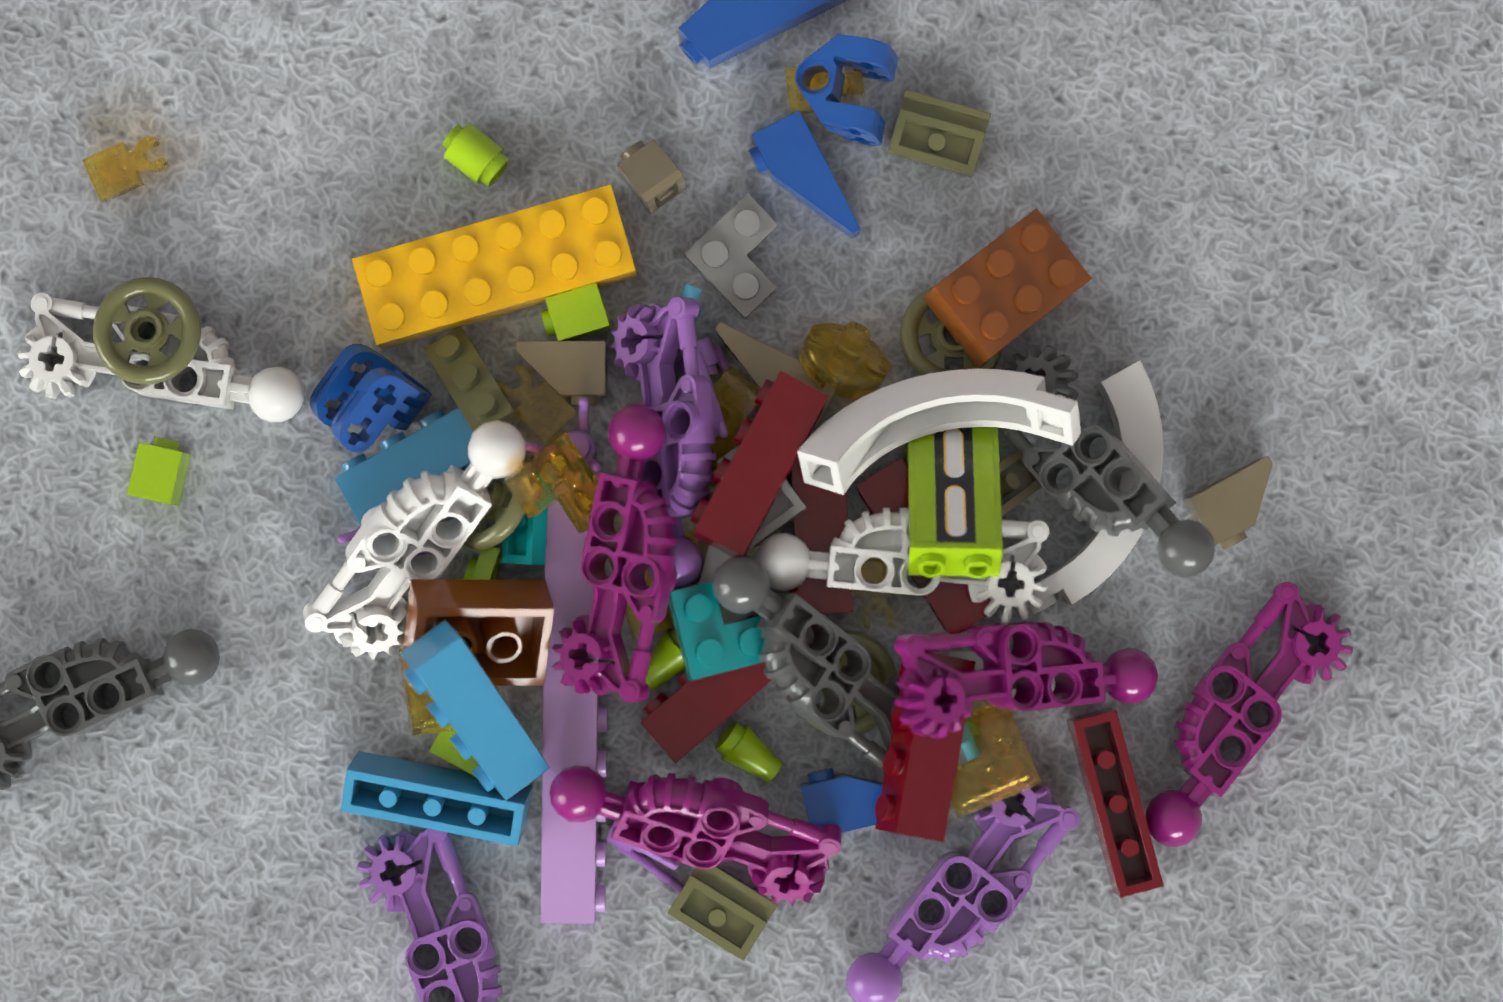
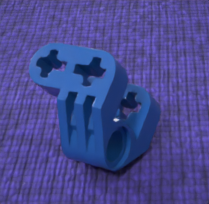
[795,34,898,146]
[310,344,433,452]

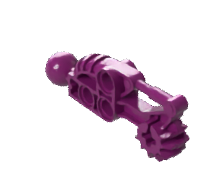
[551,404,677,703]
[1146,582,1353,847]
[893,622,1158,739]
[549,766,842,907]

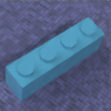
[334,408,473,525]
[400,620,550,801]
[341,751,533,846]

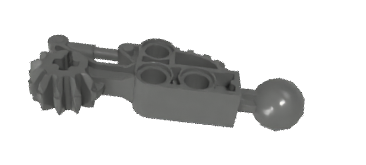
[998,345,1215,578]
[712,555,900,775]
[0,629,220,790]

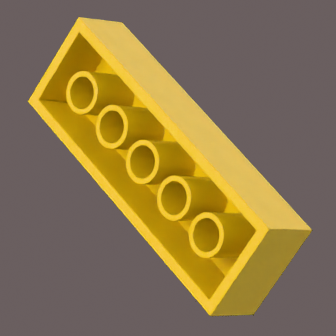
[352,184,638,350]

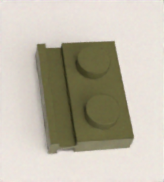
[887,89,991,178]
[668,866,778,961]

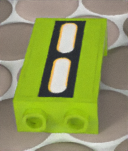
[906,427,1003,578]

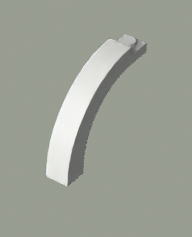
[1024,360,1164,614]
[797,369,1081,495]

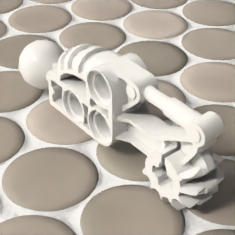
[17,293,304,423]
[303,420,526,661]
[754,508,1049,623]

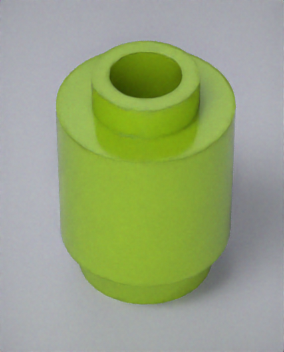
[442,123,510,187]

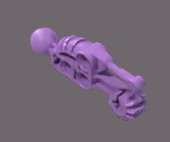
[608,297,721,591]
[846,764,1080,1002]
[357,828,503,1002]

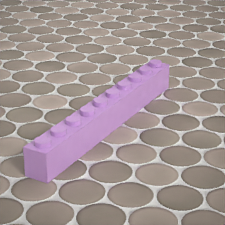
[541,472,609,924]

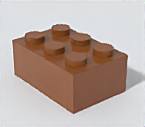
[923,208,1092,368]
[402,579,554,686]

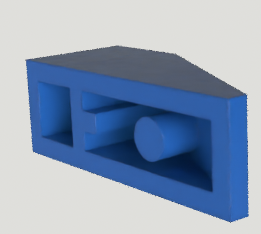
[748,110,861,239]
[800,768,883,833]

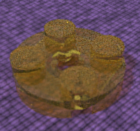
[799,322,891,400]

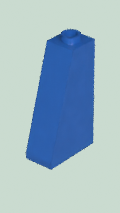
[678,0,848,69]

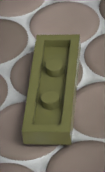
[424,326,520,432]

